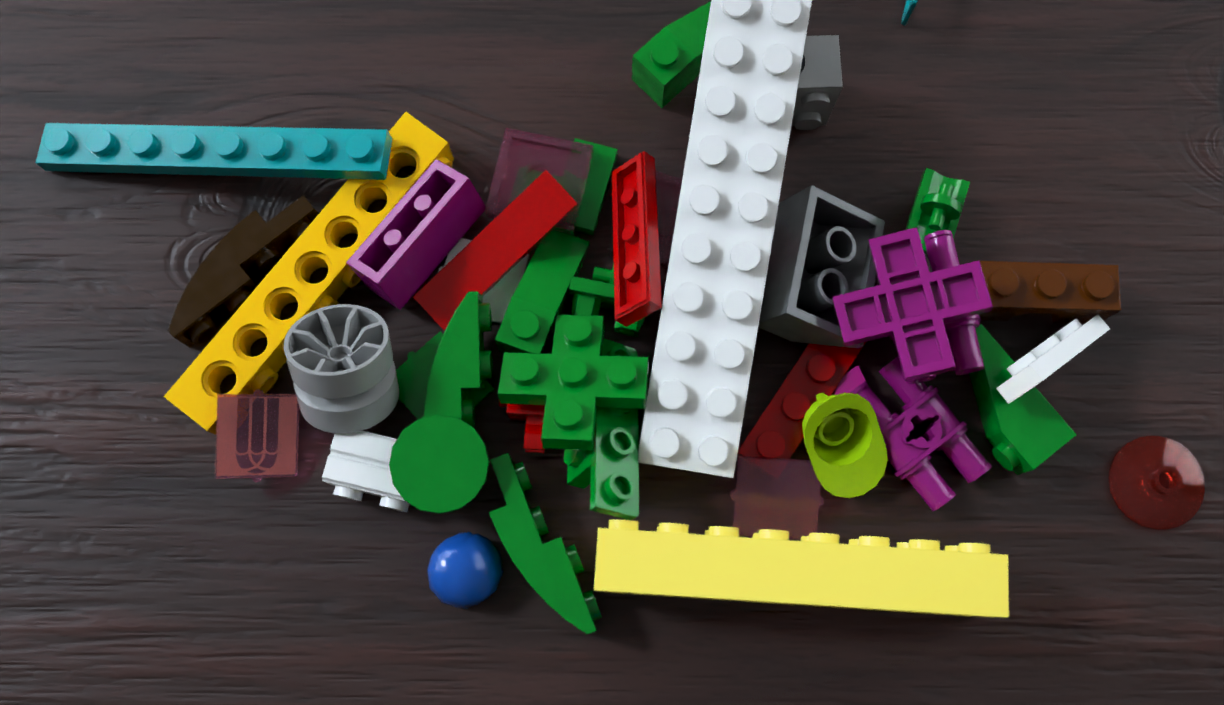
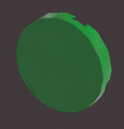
[389,414,489,514]

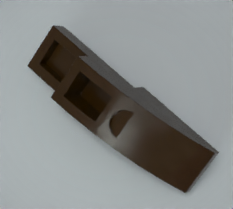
[168,195,318,348]

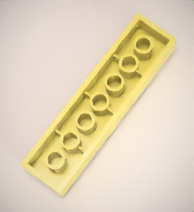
[594,520,1009,618]

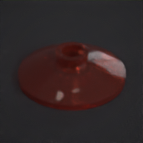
[1109,436,1205,530]

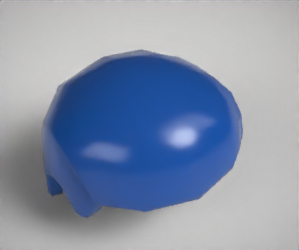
[427,532,503,609]

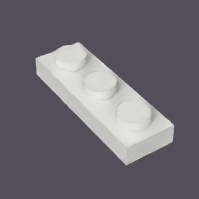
[996,314,1110,404]

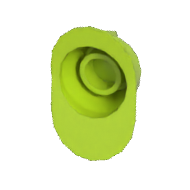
[802,393,888,498]

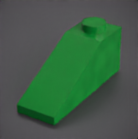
[632,1,711,108]
[495,229,590,354]
[969,324,1077,475]

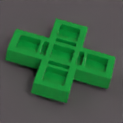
[498,315,649,450]

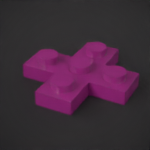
[832,227,993,382]

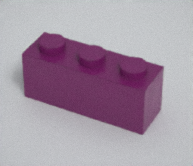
[346,159,487,310]

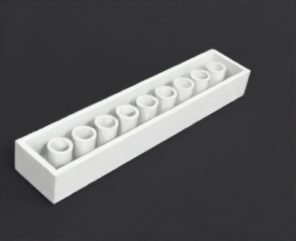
[638,0,812,478]

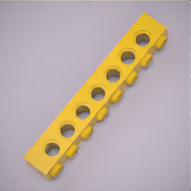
[164,112,454,435]

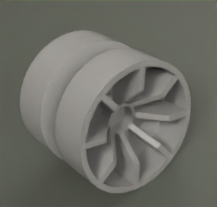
[284,304,399,434]

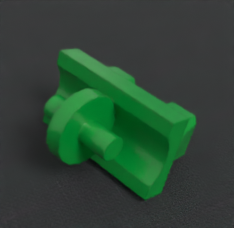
[905,168,970,256]
[569,263,651,337]

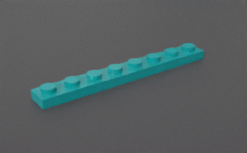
[35,123,393,180]

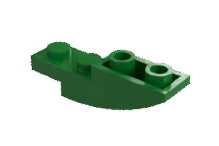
[424,291,493,427]
[489,453,602,634]

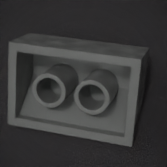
[758,185,885,348]

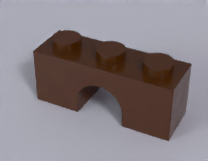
[979,261,1121,324]

